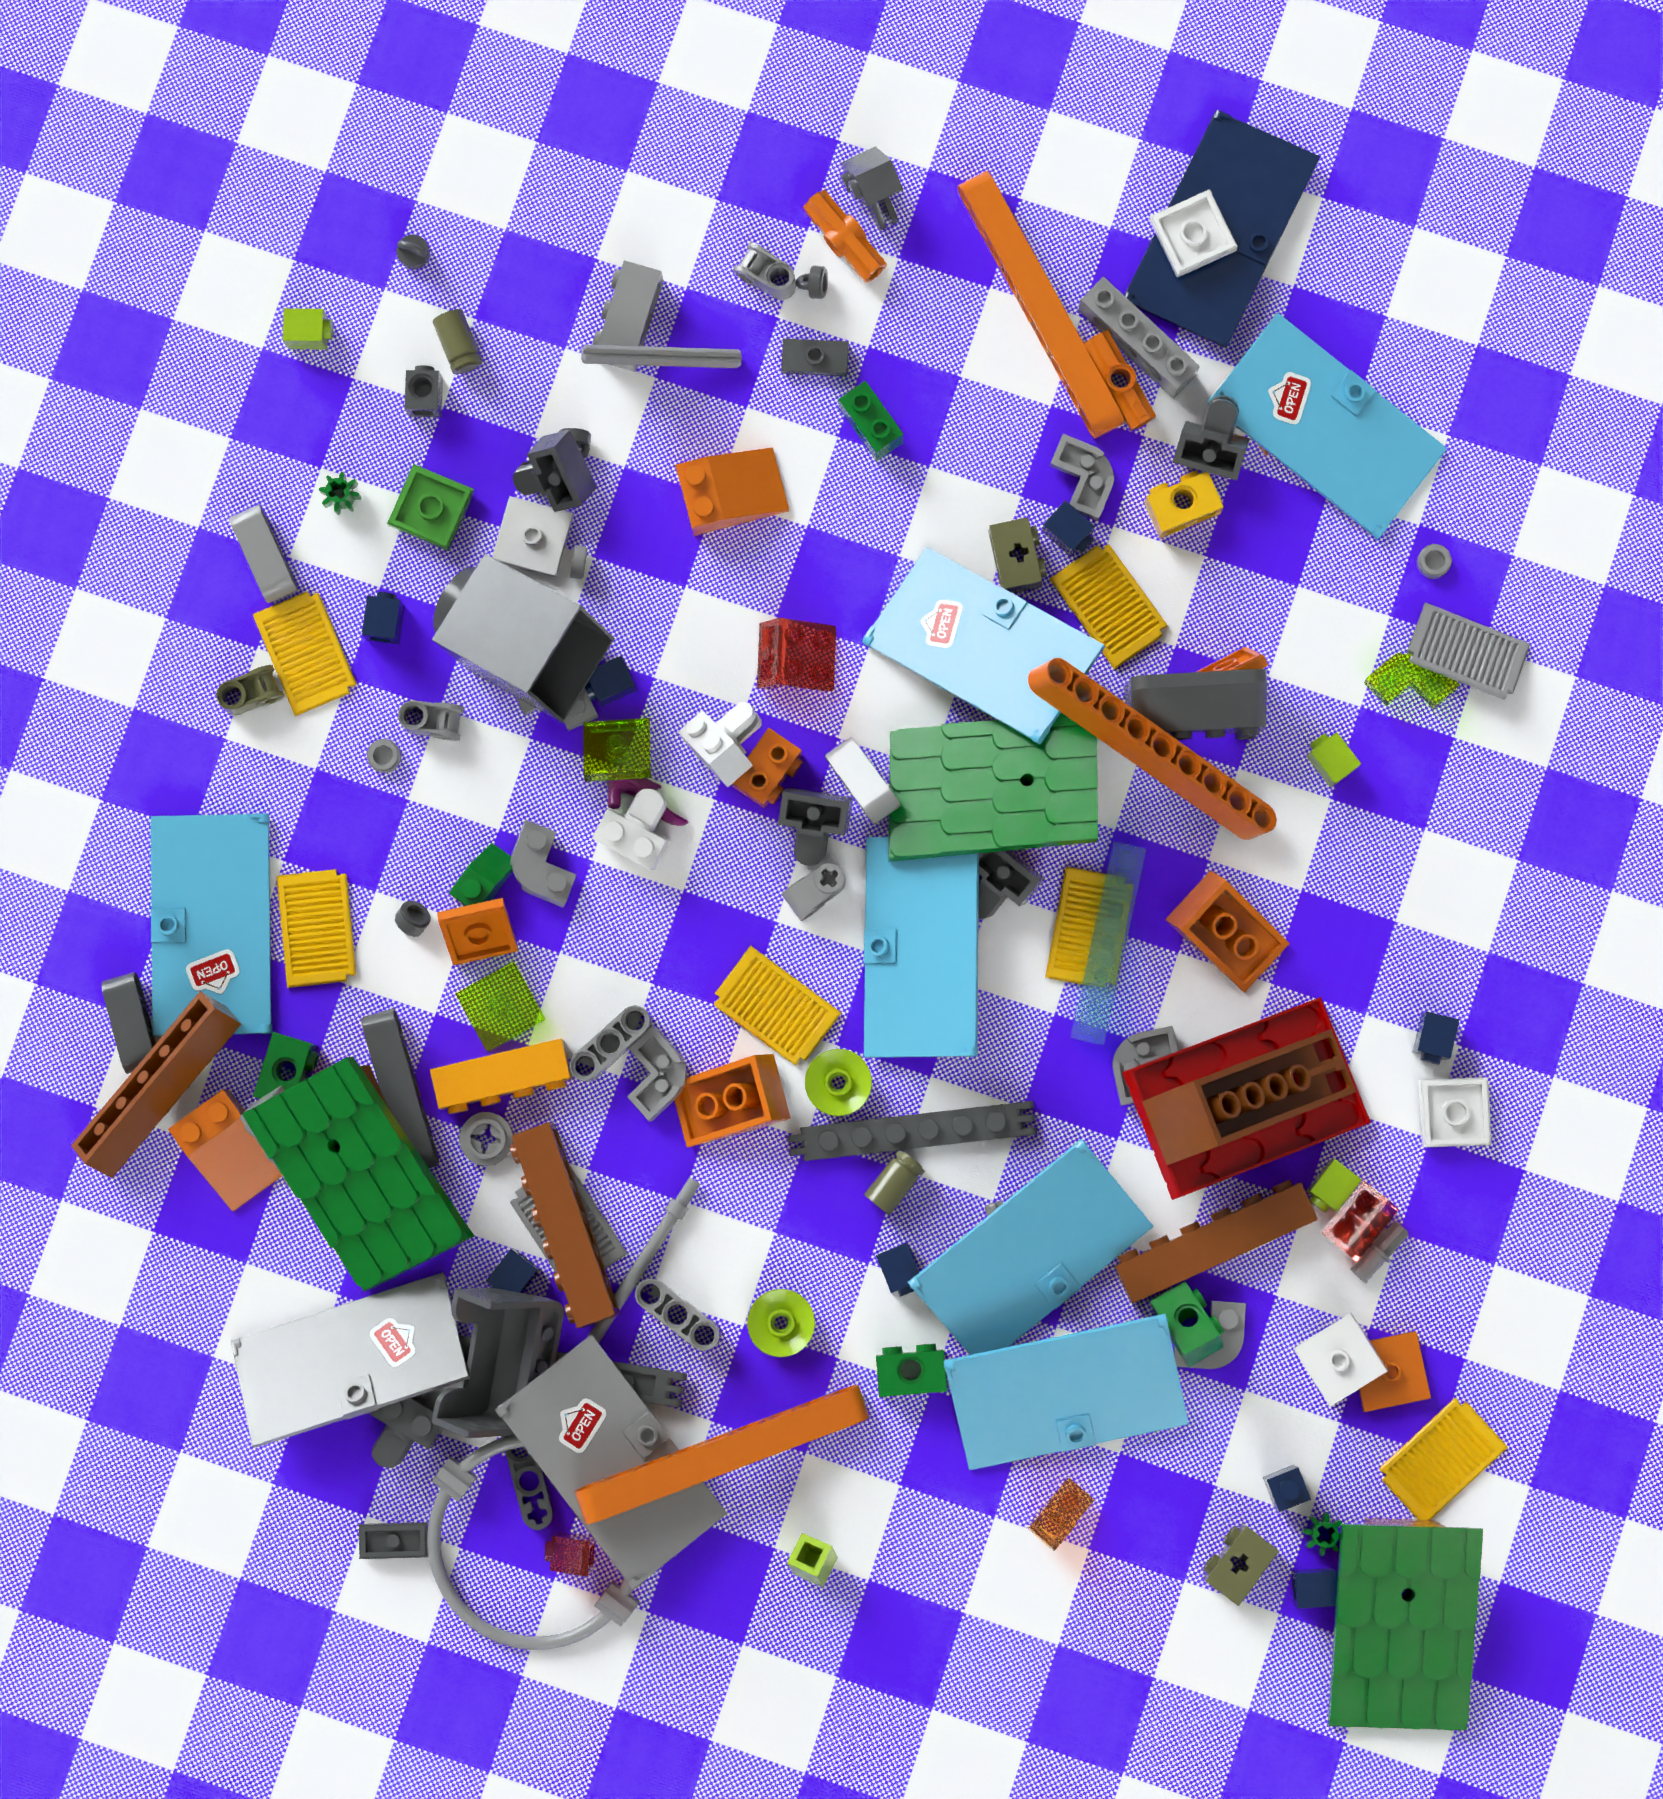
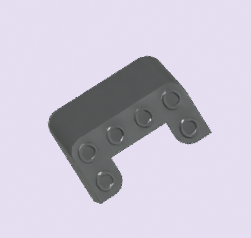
[1124,669,1267,740]
[431,1288,564,1438]

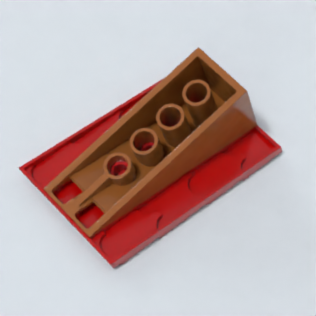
[1122,997,1371,1200]

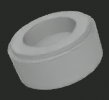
[1417,544,1452,579]
[570,545,588,579]
[367,739,401,773]

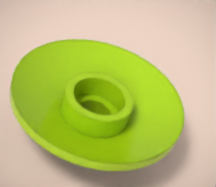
[805,1049,872,1116]
[747,1289,815,1357]

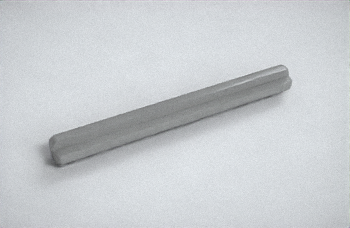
[581,344,742,368]

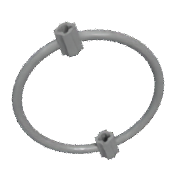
[427,1435,640,1650]

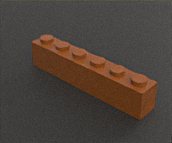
[71,991,241,1178]
[510,1122,621,1328]
[1114,1179,1318,1304]

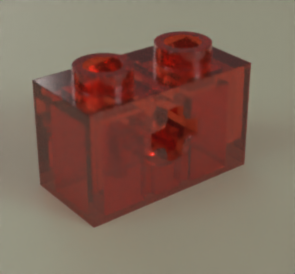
[1321,1180,1399,1262]

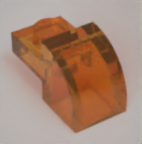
[1027,1477,1094,1551]

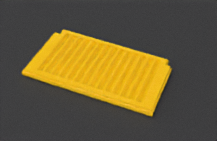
[1049,544,1168,670]
[252,591,357,717]
[1045,866,1133,989]
[277,869,356,988]
[714,945,841,1066]
[1379,1398,1508,1520]

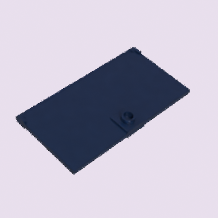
[1124,110,1320,349]

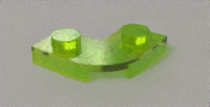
[1364,652,1460,710]

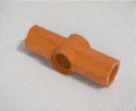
[803,189,887,284]
[1084,330,1156,431]

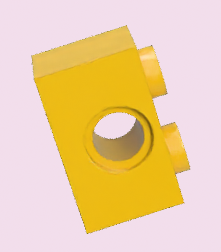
[1144,470,1224,539]

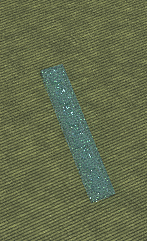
[1070,842,1146,1045]

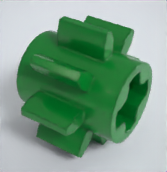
[319,472,362,515]
[1302,1511,1342,1556]

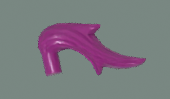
[607,771,689,826]

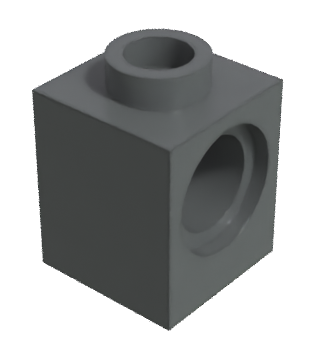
[404,365,443,417]

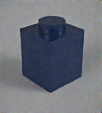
[1042,500,1095,557]
[361,592,405,645]
[585,656,637,707]
[1412,1011,1460,1065]
[876,1243,919,1297]
[486,1249,541,1293]
[1262,1464,1311,1512]
[1291,1568,1338,1609]

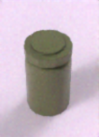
[432,309,483,374]
[863,1150,925,1215]

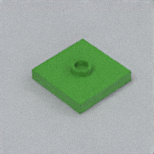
[387,464,475,551]

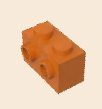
[731,728,804,808]

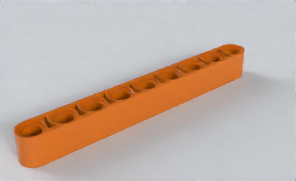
[957,171,1125,439]
[1028,658,1277,840]
[574,1385,870,1524]

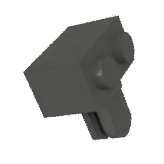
[840,146,903,231]
[1173,395,1250,480]
[513,429,597,512]
[778,787,853,866]
[979,850,1045,919]
[370,1396,444,1468]

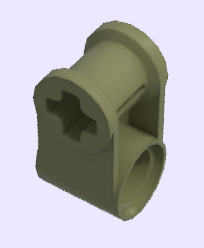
[216,665,284,715]

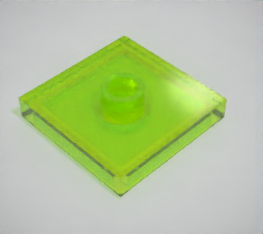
[583,718,652,782]
[455,961,547,1052]

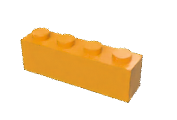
[430,1038,573,1114]

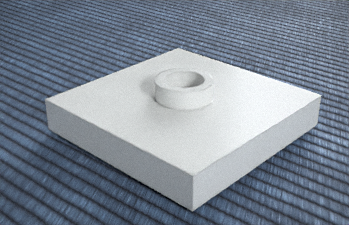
[1149,189,1238,278]
[492,496,574,578]
[1419,1077,1492,1147]
[1293,1312,1389,1407]

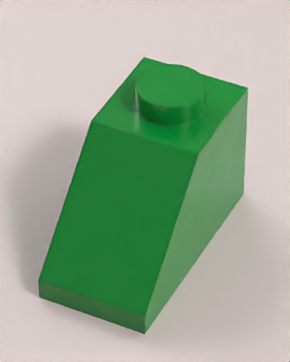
[449,843,513,906]

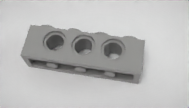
[1078,276,1200,399]

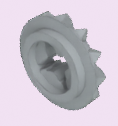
[459,1112,513,1166]

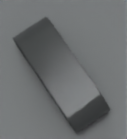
[101,972,156,1074]

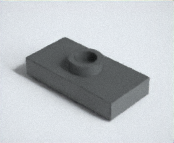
[781,338,849,377]
[359,1522,428,1559]

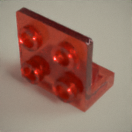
[757,618,836,692]

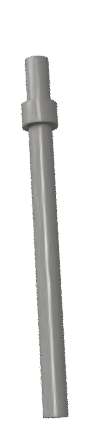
[587,1177,701,1344]

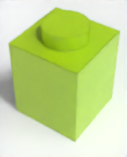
[283,308,333,350]
[1306,732,1361,788]
[1306,1159,1362,1213]
[787,1533,838,1588]

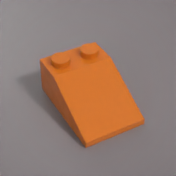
[675,447,789,536]
[1165,870,1290,993]
[674,1054,791,1148]
[168,1089,283,1212]

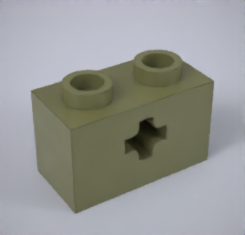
[988,517,1047,593]
[1202,1523,1279,1606]

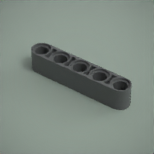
[361,1008,439,1168]

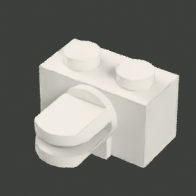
[678,702,762,787]
[592,789,671,870]

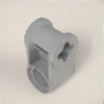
[732,242,796,300]
[398,700,465,741]
[781,863,846,921]

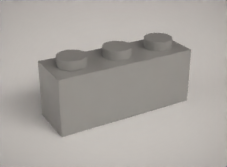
[592,260,664,372]

